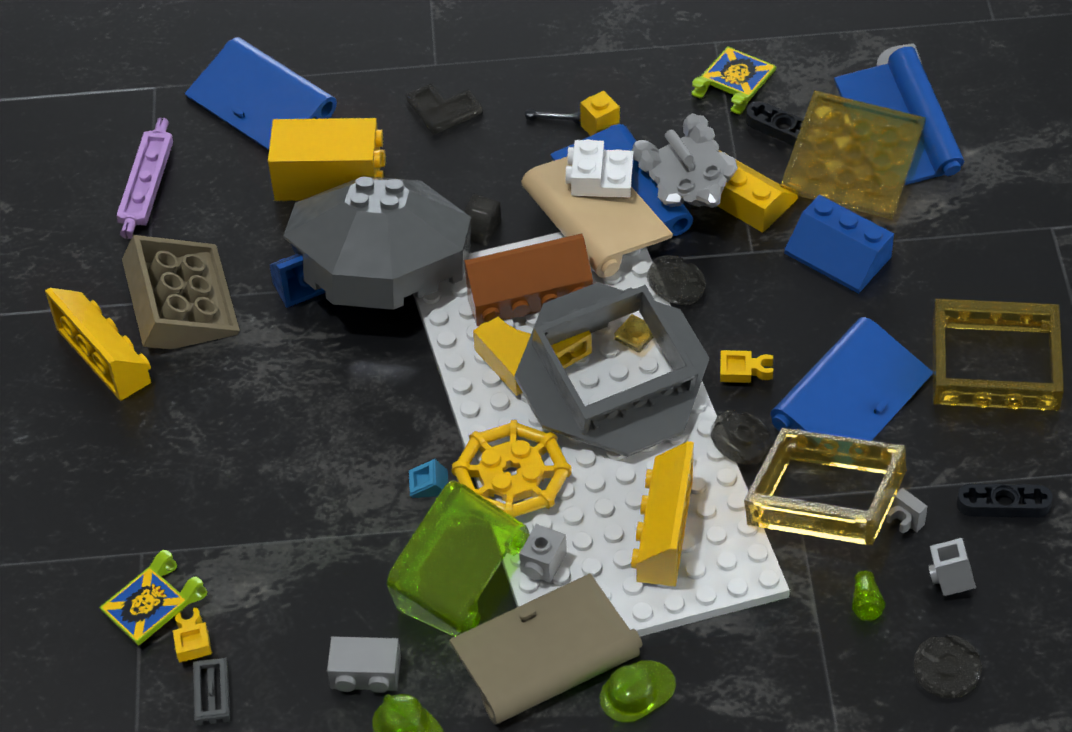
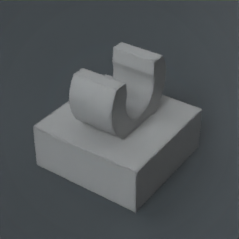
[886,488,928,533]

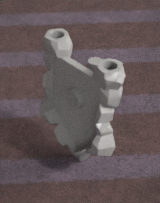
[631,113,738,208]

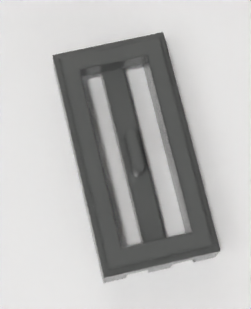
[193,658,230,725]

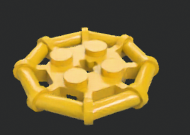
[451,420,572,521]

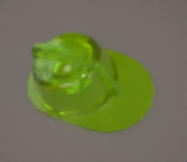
[600,660,676,722]
[372,694,444,732]

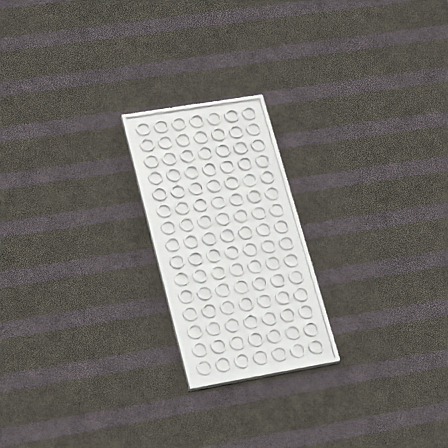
[413,232,790,636]

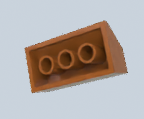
[464,233,593,326]

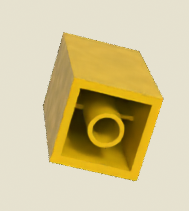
[268,118,386,201]

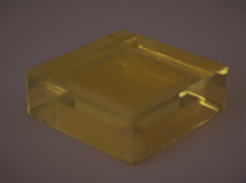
[614,314,654,353]

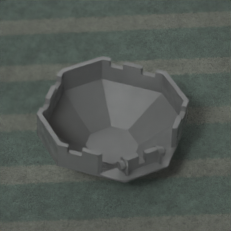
[283,176,471,310]

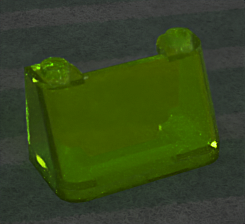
[387,480,530,637]

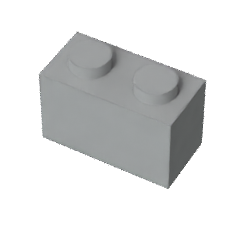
[327,637,401,693]

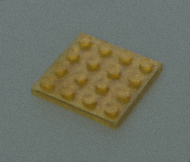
[780,90,926,220]

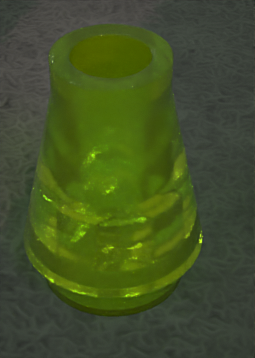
[852,571,885,621]

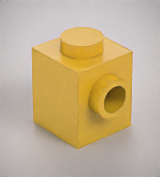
[580,90,620,136]

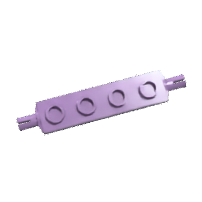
[116,118,173,239]

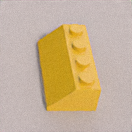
[718,150,798,233]
[45,288,151,401]
[631,441,694,587]

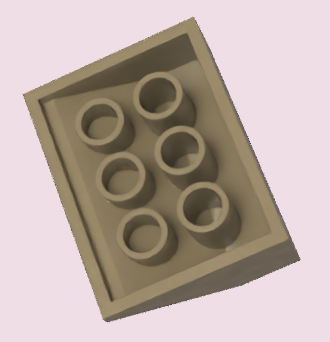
[122,235,240,349]

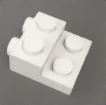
[566,140,633,197]

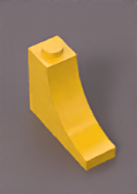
[473,316,592,396]

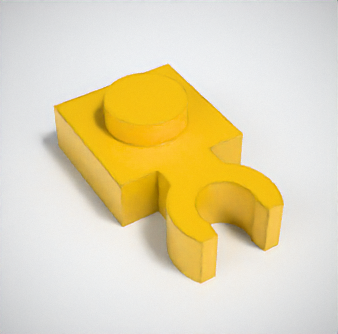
[720,350,773,383]
[173,607,212,663]

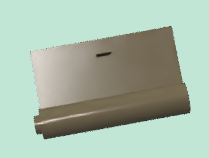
[449,573,642,725]

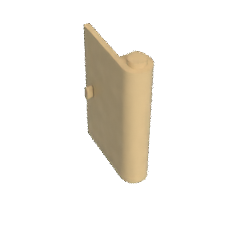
[522,157,673,277]

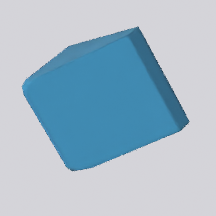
[409,459,449,498]

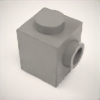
[519,524,567,583]
[928,538,976,596]

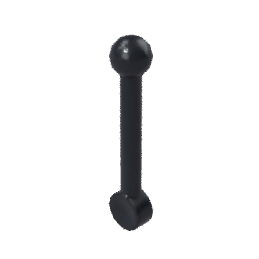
[525,109,581,123]

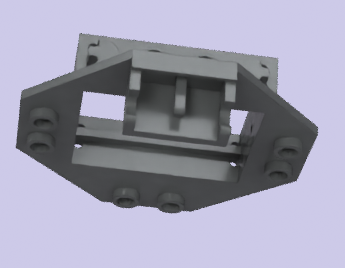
[515,282,710,457]

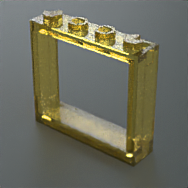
[933,299,1064,411]
[744,428,907,546]

